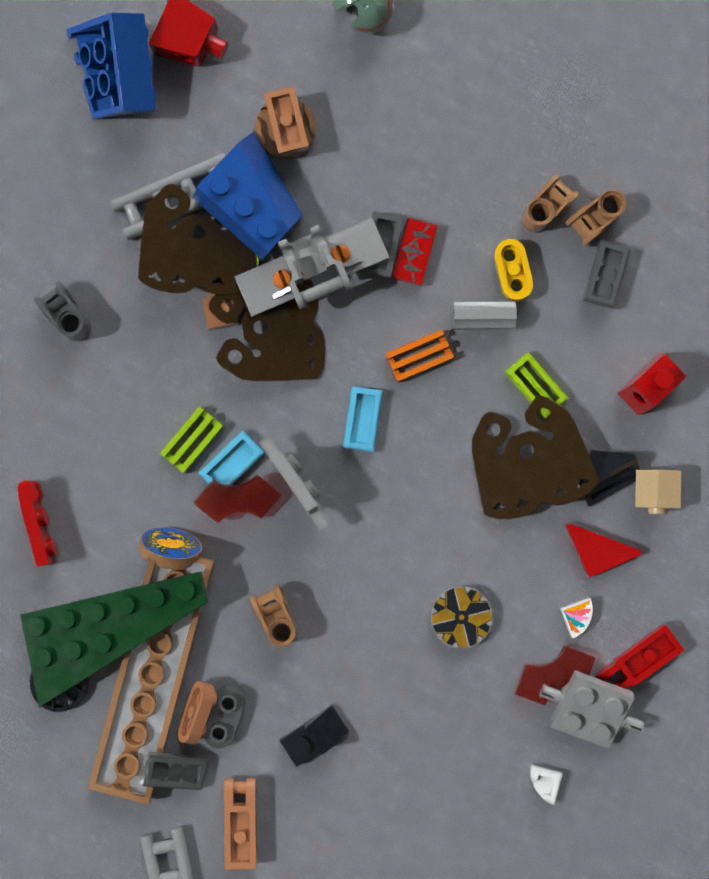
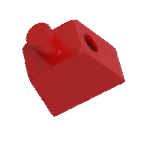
[148,0,229,67]
[617,353,687,415]

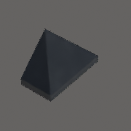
[579,450,640,507]

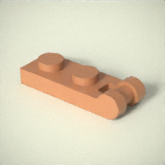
[224,778,257,870]

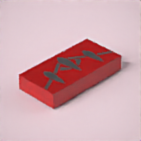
[392,218,438,286]

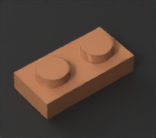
[264,86,309,157]

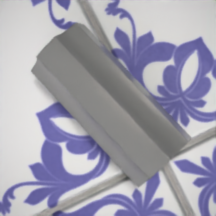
[452,302,517,329]

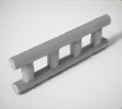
[111,153,225,240]
[140,826,193,879]

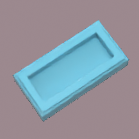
[343,386,383,452]
[198,431,265,496]

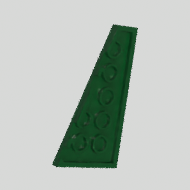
[20,571,208,707]

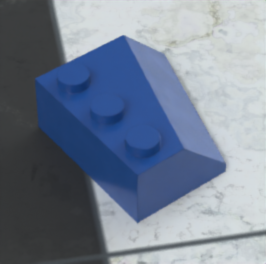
[66,12,156,119]
[193,132,303,261]

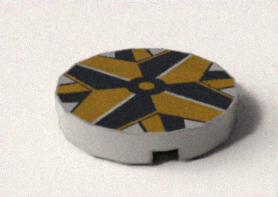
[430,586,493,648]

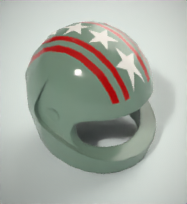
[332,0,394,33]

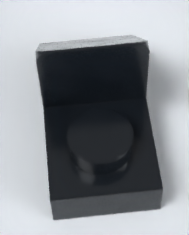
[280,705,349,767]

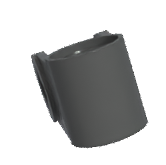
[34,281,91,341]

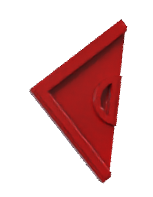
[564,523,642,578]

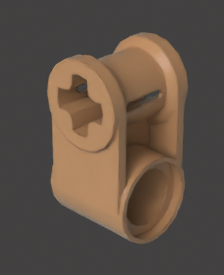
[522,173,579,233]
[565,190,626,246]
[250,584,297,647]

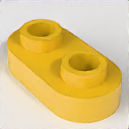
[494,239,533,301]

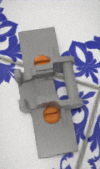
[235,218,390,317]

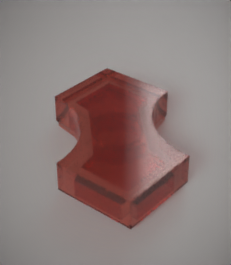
[193,474,282,523]
[514,645,595,706]

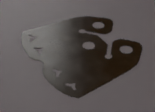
[138,184,256,295]
[209,279,325,381]
[472,396,599,519]

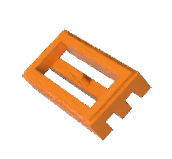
[385,329,454,383]

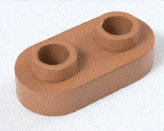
[178,681,217,745]

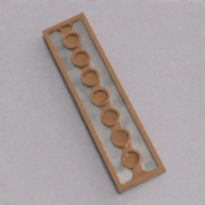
[88,556,215,805]

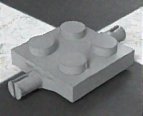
[259,435,330,531]
[539,670,644,749]

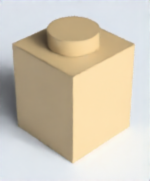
[635,470,681,514]

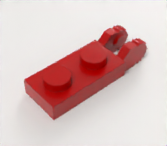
[16,480,58,567]
[595,623,684,689]

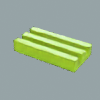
[504,351,569,419]
[159,406,224,473]

